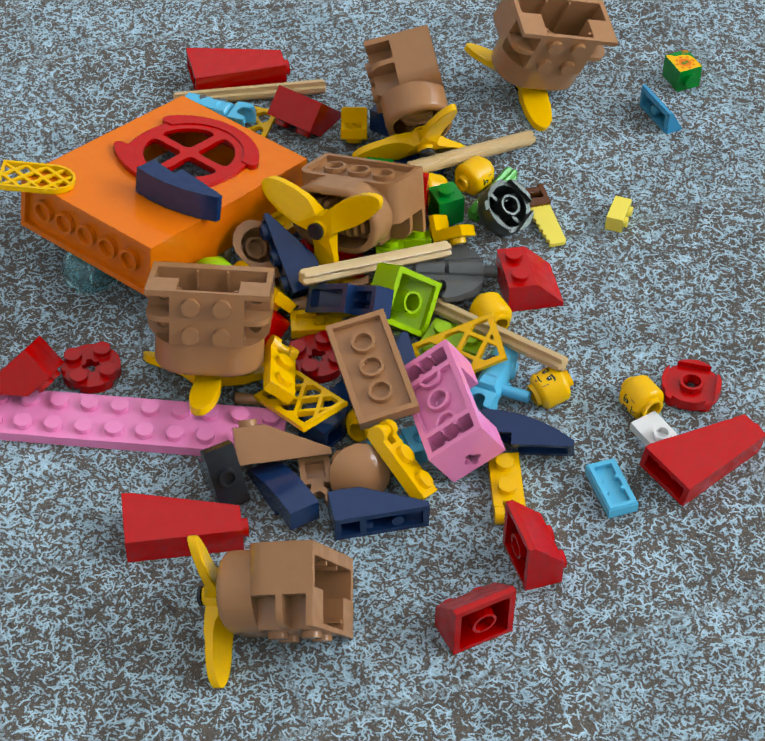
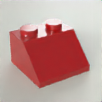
[267,85,341,138]
[496,246,564,312]
[0,336,64,397]
[502,500,567,591]
[435,582,516,655]

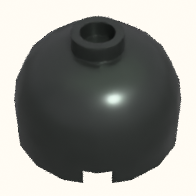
[477,179,534,236]

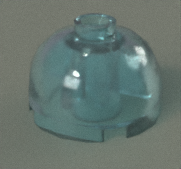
[61,251,117,294]

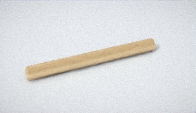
[173,79,326,102]
[407,130,536,172]
[298,241,452,286]
[433,298,569,372]

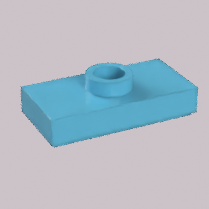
[585,458,639,518]

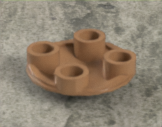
[329,443,390,492]

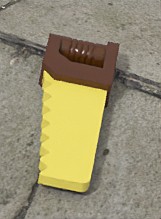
[525,184,566,247]

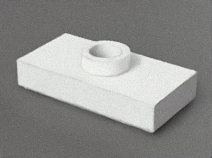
[630,411,678,446]

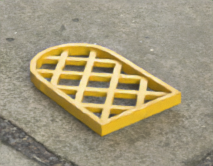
[0,160,76,194]

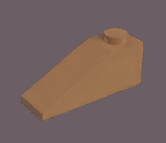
[232,419,332,466]

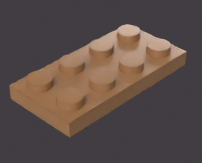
[325,309,420,430]

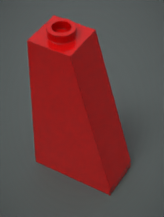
[186,48,290,90]
[639,414,765,506]
[121,493,249,563]

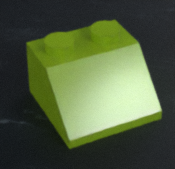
[371,262,442,338]

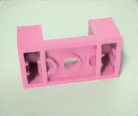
[404,339,506,482]

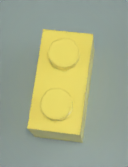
[605,196,634,233]

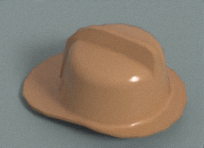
[232,220,281,278]

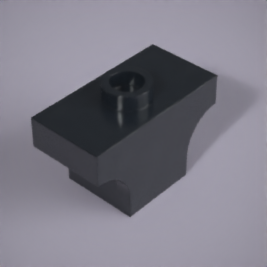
[197,440,250,505]

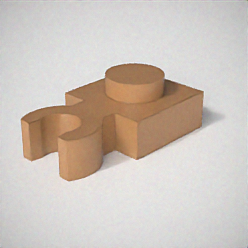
[298,454,331,507]

